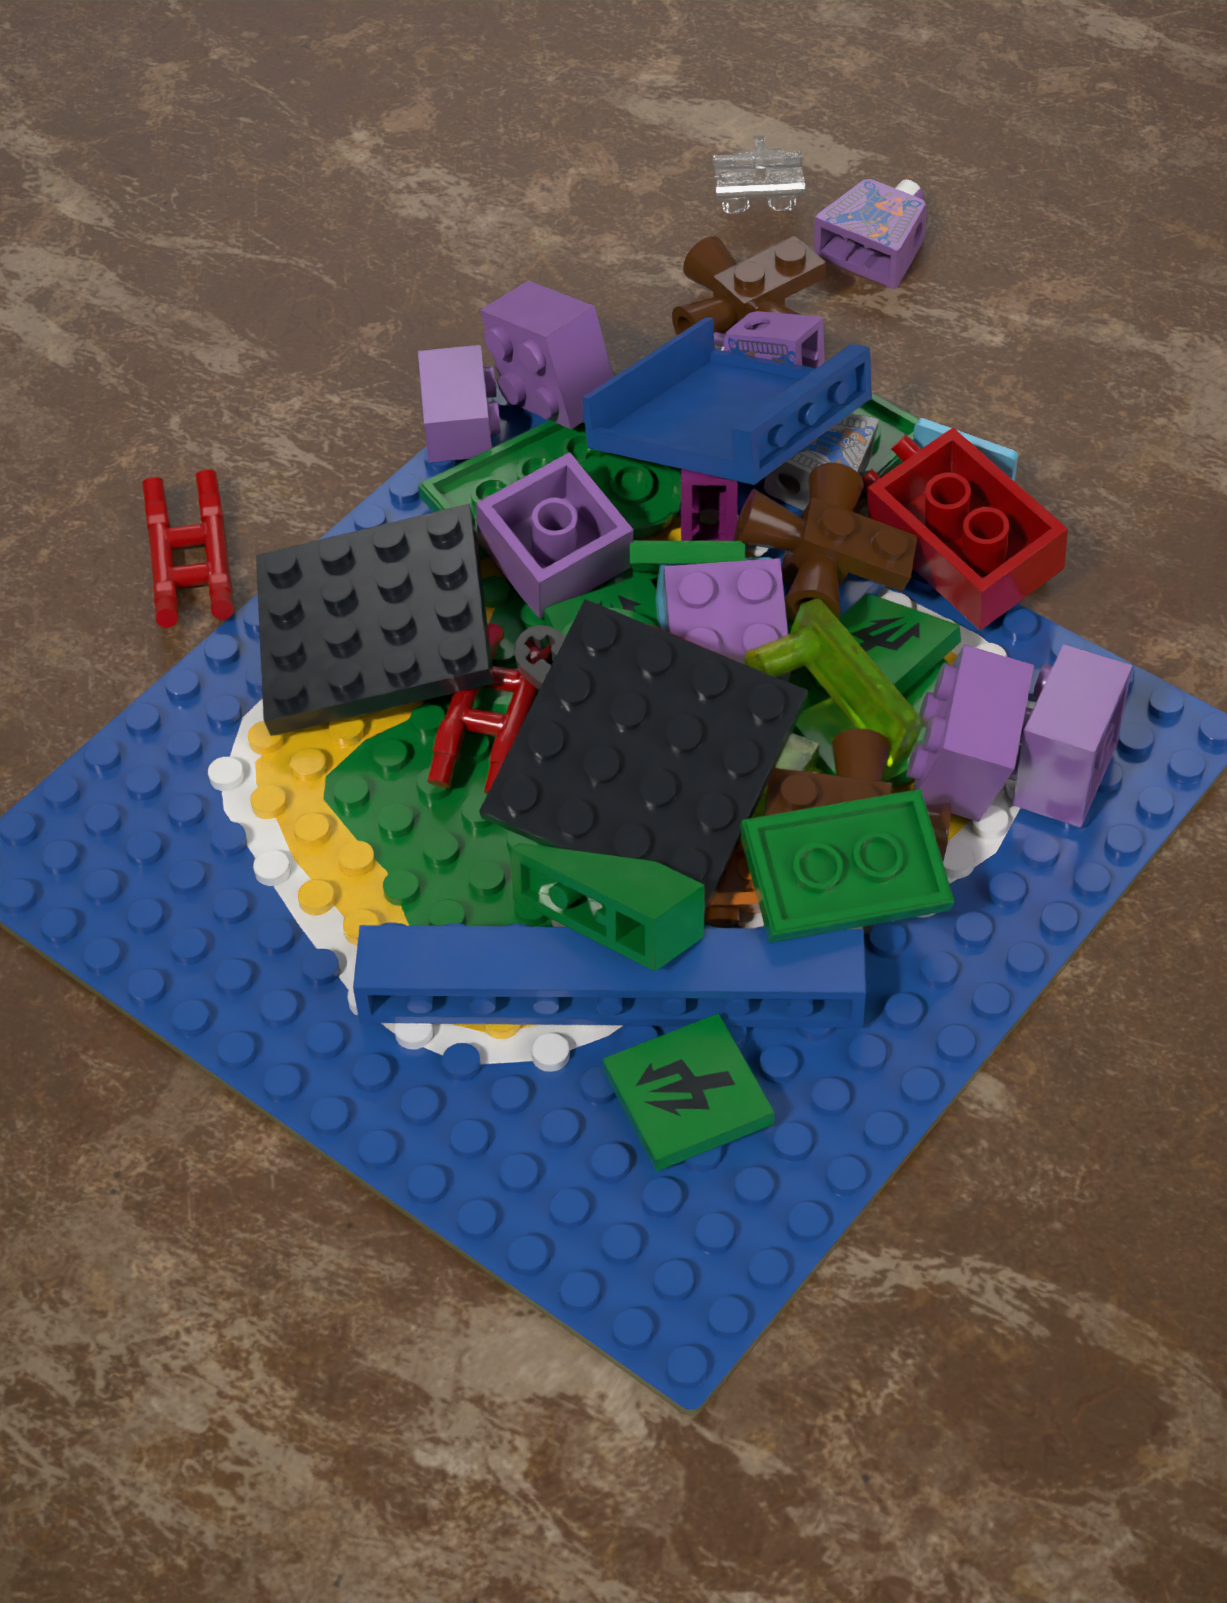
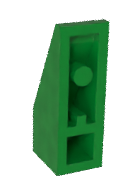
[511,843,704,972]

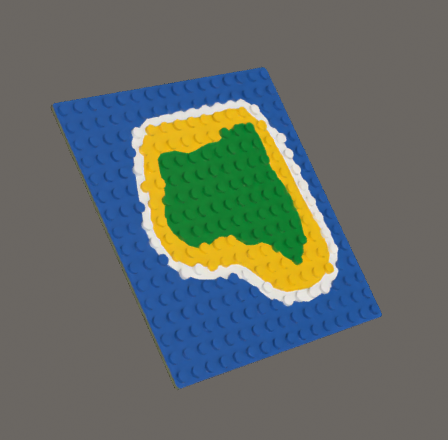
[0,384,1227,1416]

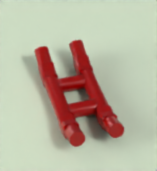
[142,469,234,628]
[427,623,552,794]

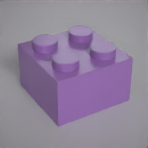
[480,280,613,429]
[476,452,633,619]
[662,558,792,682]
[1008,644,1133,827]
[907,645,1034,821]

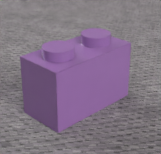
[418,345,501,463]

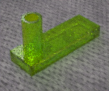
[744,598,925,767]

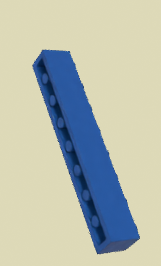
[353,922,866,1028]

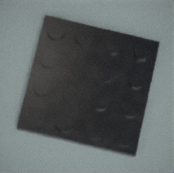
[256,504,495,736]
[479,599,808,916]

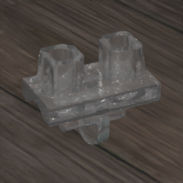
[713,135,805,213]

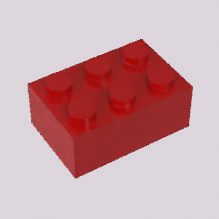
[868,427,1068,630]

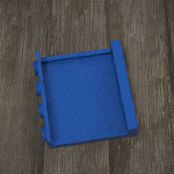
[582,317,872,485]

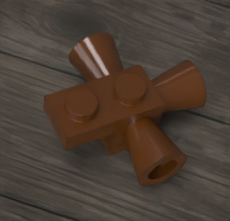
[672,235,826,335]
[734,463,917,629]
[764,729,951,861]

